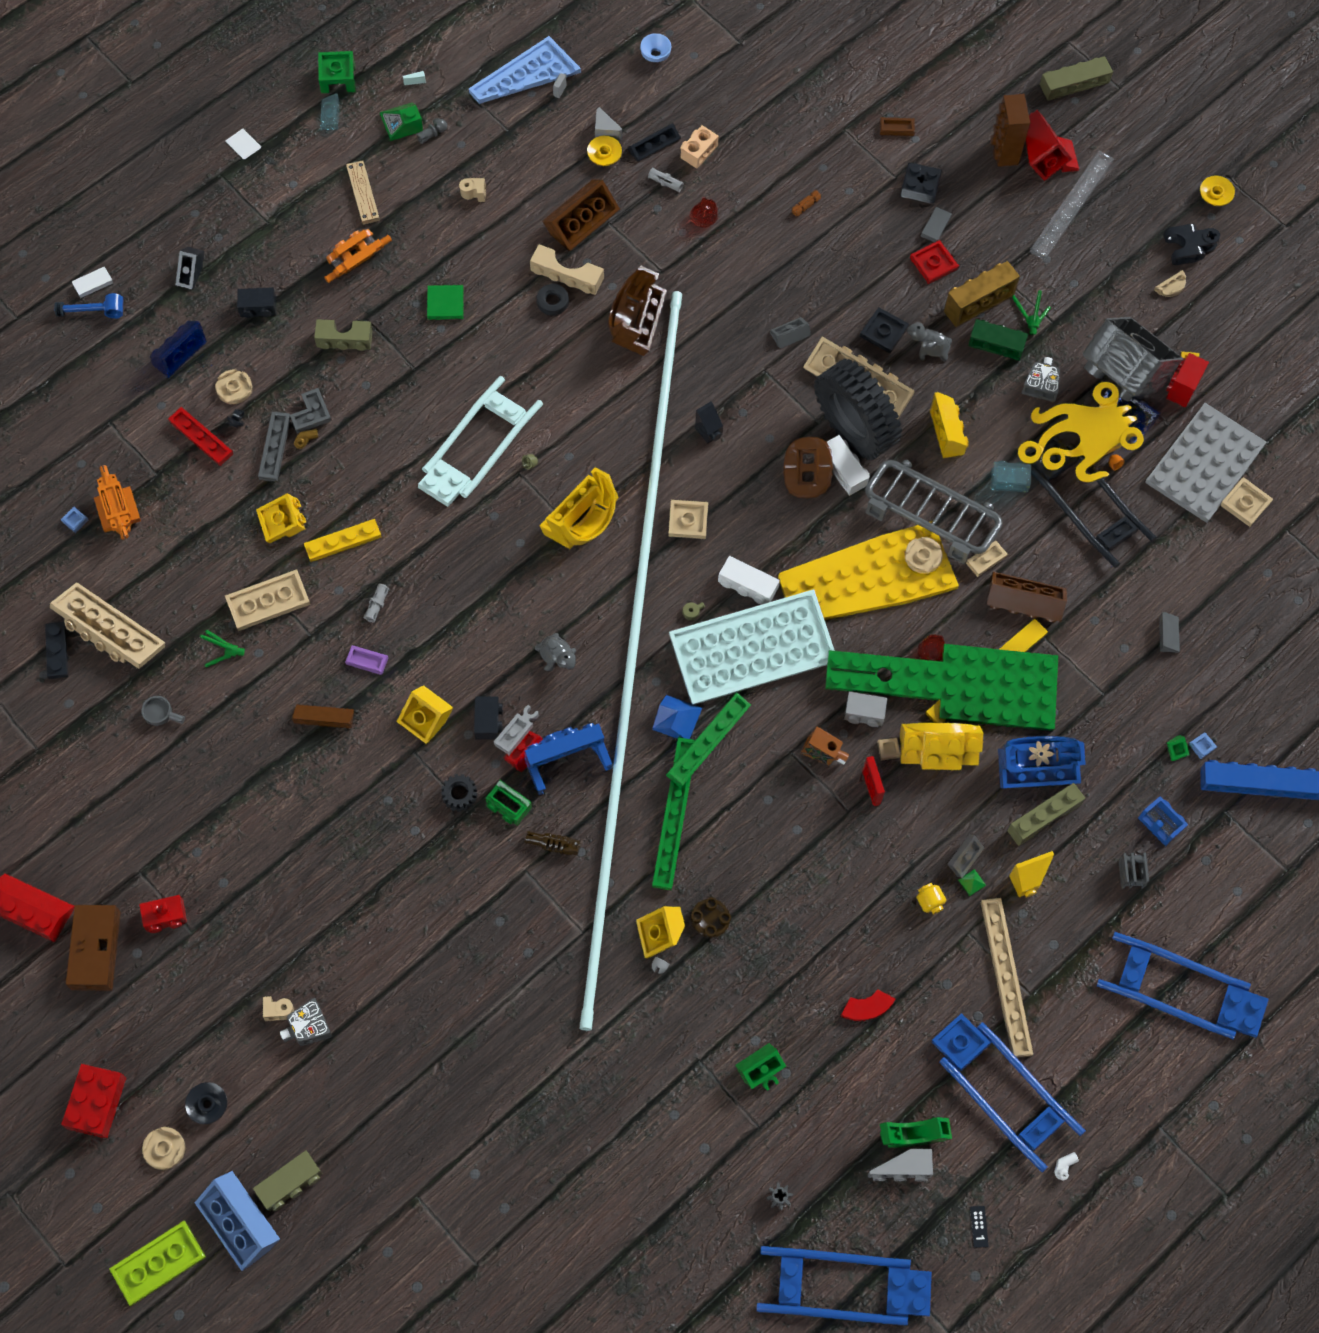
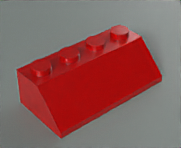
[0,874,75,942]

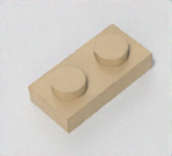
[966,541,1008,577]

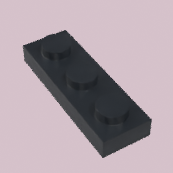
[45,621,69,679]

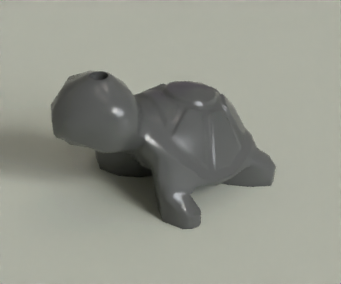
[907,322,952,362]
[535,633,576,671]

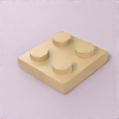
[1220,477,1273,527]
[668,500,708,539]

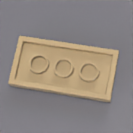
[225,570,310,631]

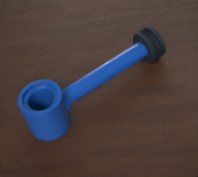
[54,293,123,318]

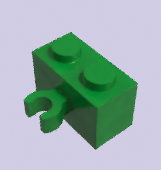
[735,1043,786,1091]

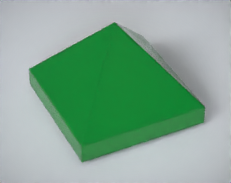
[958,869,986,896]

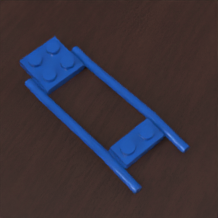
[1097,932,1268,1039]
[932,1013,1086,1173]
[757,1246,932,1326]

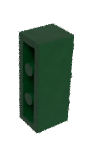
[968,319,1028,361]

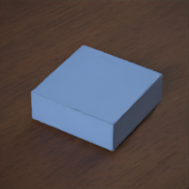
[61,507,89,533]
[1189,732,1217,759]

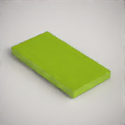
[109,1220,206,1306]

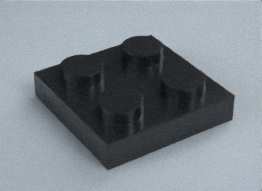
[860,307,909,354]

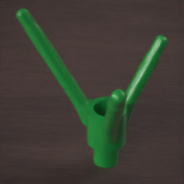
[1012,290,1051,335]
[200,630,245,667]

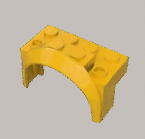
[539,467,619,549]

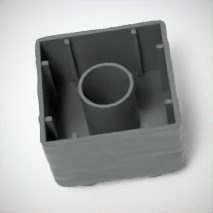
[1083,317,1183,401]

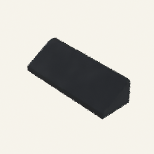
[627,123,681,162]

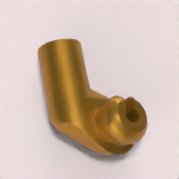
[294,429,319,449]

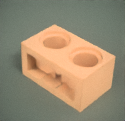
[680,125,719,169]

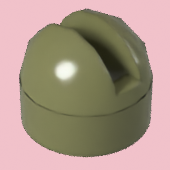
[522,454,538,470]

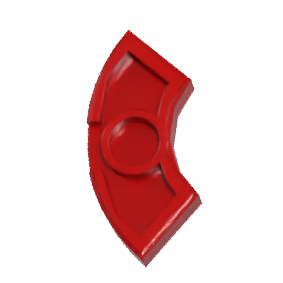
[841,989,895,1021]

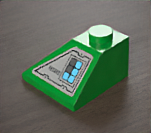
[379,103,423,141]

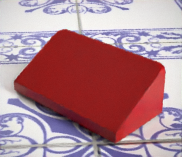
[1058,137,1079,172]
[503,731,543,772]

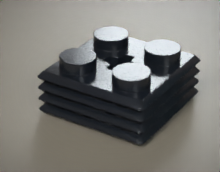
[900,162,942,204]

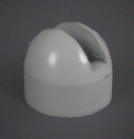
[652,957,670,974]

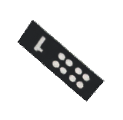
[970,1206,989,1247]

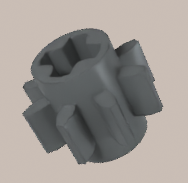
[766,1183,793,1211]

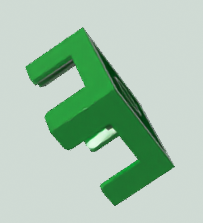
[318,51,356,94]

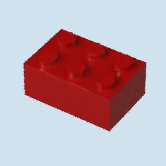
[61,1064,126,1139]

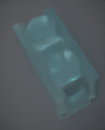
[991,461,1031,493]

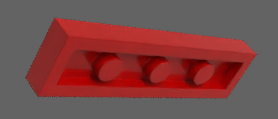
[168,407,233,466]

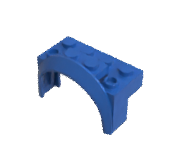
[525,723,612,796]
[998,736,1085,788]

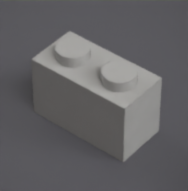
[844,692,887,727]

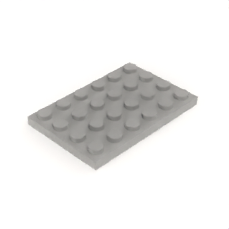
[1145,403,1267,523]

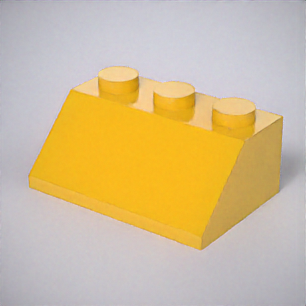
[930,392,968,458]

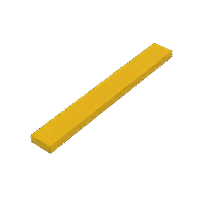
[925,619,1048,723]

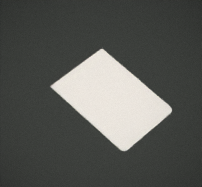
[226,129,261,159]

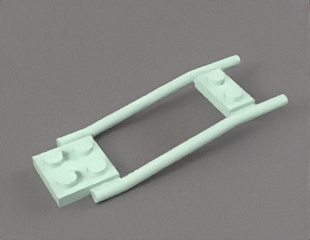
[418,376,543,507]

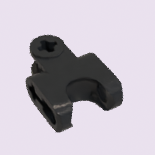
[1163,224,1220,265]

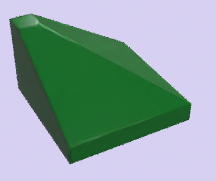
[1166,735,1190,761]

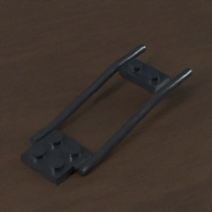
[1025,436,1157,568]

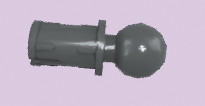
[416,119,447,144]

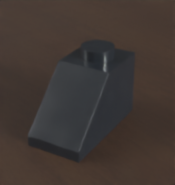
[175,247,205,289]
[695,401,723,444]

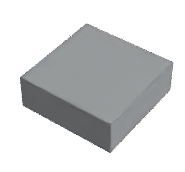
[553,73,567,98]

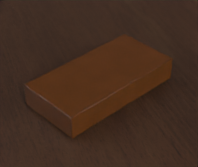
[880,117,915,136]

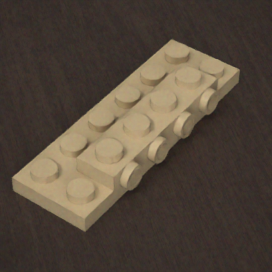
[803,337,915,419]
[50,582,165,669]

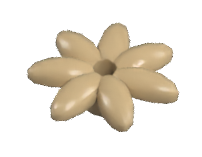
[1029,741,1054,766]

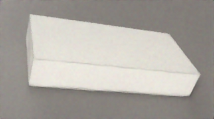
[72,266,113,298]

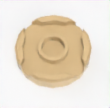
[215,369,253,404]
[905,537,943,573]
[142,1127,185,1170]

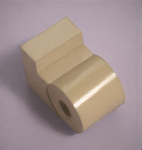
[459,178,486,202]
[263,996,294,1021]

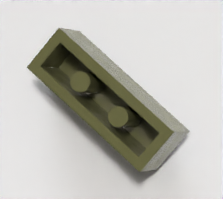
[253,1150,323,1212]

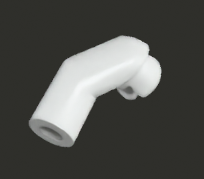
[1054,1152,1079,1180]

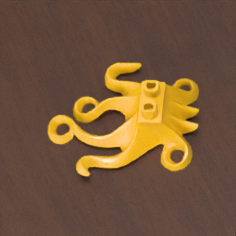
[1018,382,1144,483]

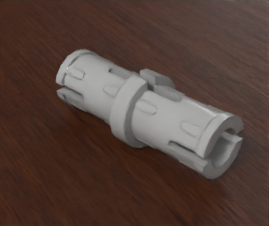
[648,168,684,192]
[364,584,389,622]

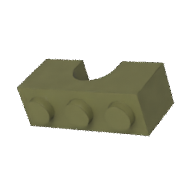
[315,319,373,351]

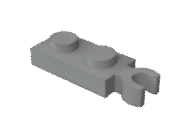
[494,705,539,755]

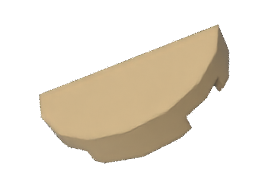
[1154,270,1186,297]

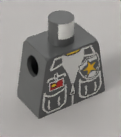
[1021,357,1060,402]
[280,998,333,1046]

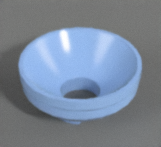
[640,34,671,62]

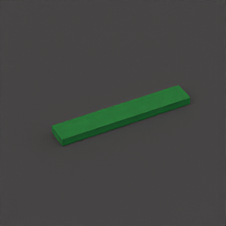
[666,693,751,788]

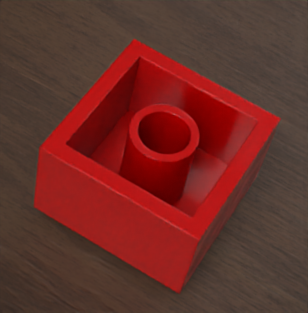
[1166,353,1209,408]

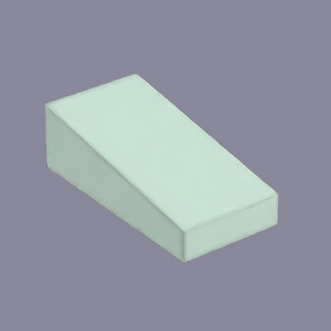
[403,71,426,85]

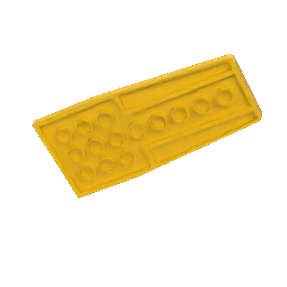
[778,521,959,620]

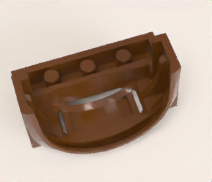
[608,266,667,356]

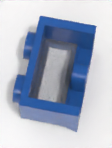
[1138,796,1188,847]

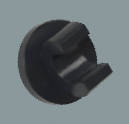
[226,409,245,428]

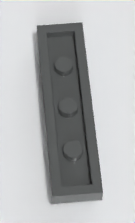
[258,411,291,482]

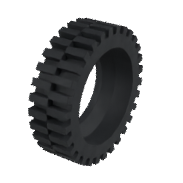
[814,359,902,460]

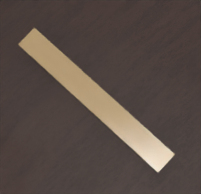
[981,898,1033,1058]

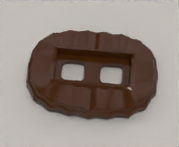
[784,437,833,498]

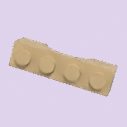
[530,244,604,295]

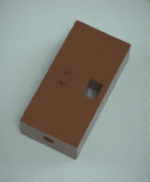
[66,905,121,991]

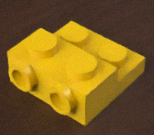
[256,493,306,543]

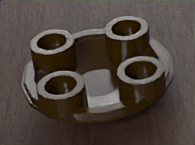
[691,897,731,938]

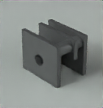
[1118,852,1149,889]

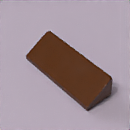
[292,704,354,728]

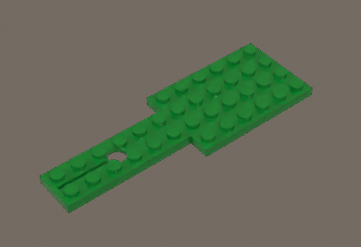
[825,644,1058,731]

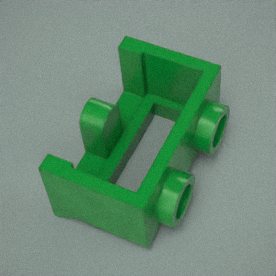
[486,780,532,826]

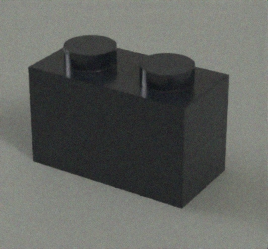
[237,287,276,318]
[474,696,503,740]

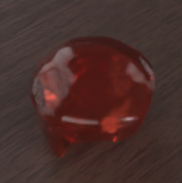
[689,197,718,228]
[917,634,946,662]

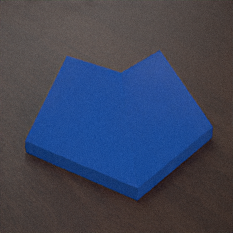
[652,695,702,739]

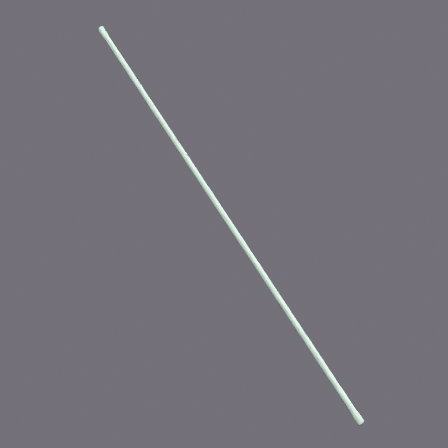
[579,291,682,1031]

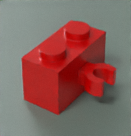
[139,895,187,933]

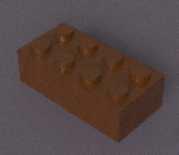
[990,94,1030,167]

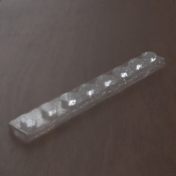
[1030,151,1114,260]

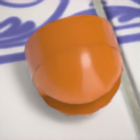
[1108,454,1125,471]

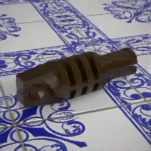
[525,831,581,855]

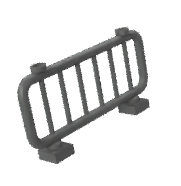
[865,460,1003,564]

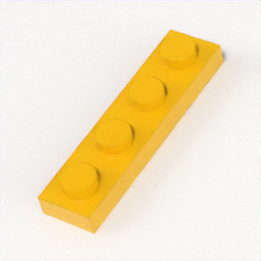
[304,519,382,562]

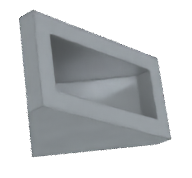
[595,107,622,141]

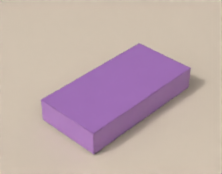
[345,645,388,675]

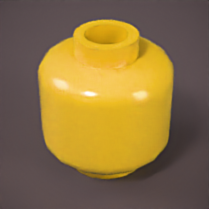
[916,883,946,914]

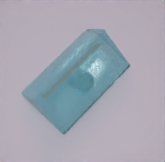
[321,94,339,129]

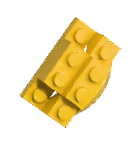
[900,723,983,770]

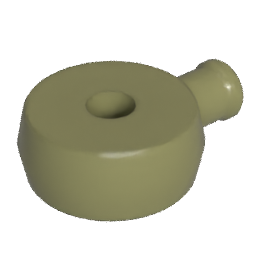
[682,602,705,620]

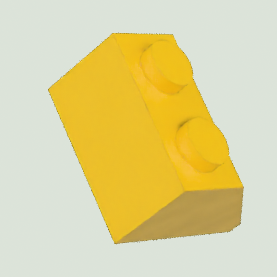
[396,685,453,744]

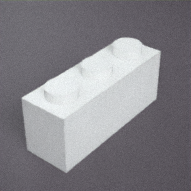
[827,435,870,496]
[718,556,780,605]

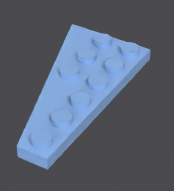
[469,36,581,104]

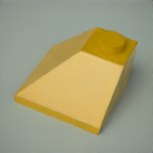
[1009,851,1054,898]
[636,906,685,958]

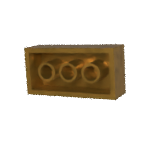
[944,261,1020,327]

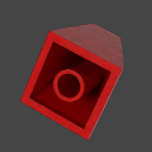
[1026,110,1073,181]

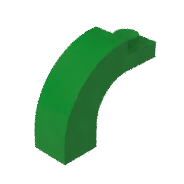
[880,1117,952,1148]

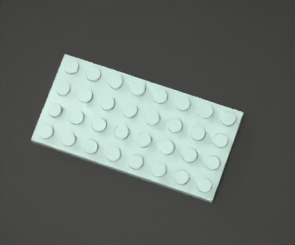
[669,590,835,705]

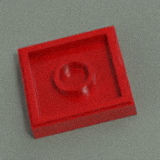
[910,240,959,284]
[862,756,885,806]

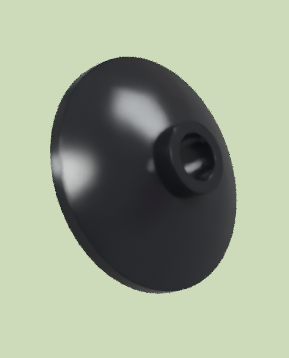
[185,1082,227,1124]

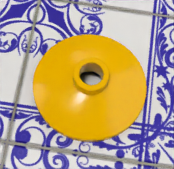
[587,136,622,166]
[1200,176,1235,206]

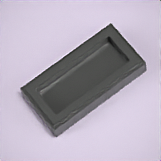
[921,207,952,242]

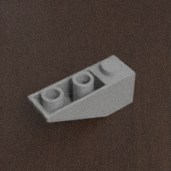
[868,1149,933,1182]

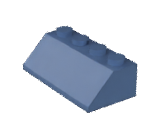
[194,1171,280,1271]

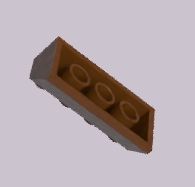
[542,179,620,251]
[987,572,1067,622]

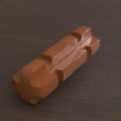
[791,190,821,216]

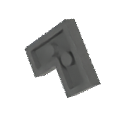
[290,388,331,433]

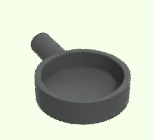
[141,696,185,726]

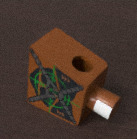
[800,727,849,765]

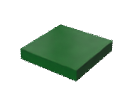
[427,285,464,320]

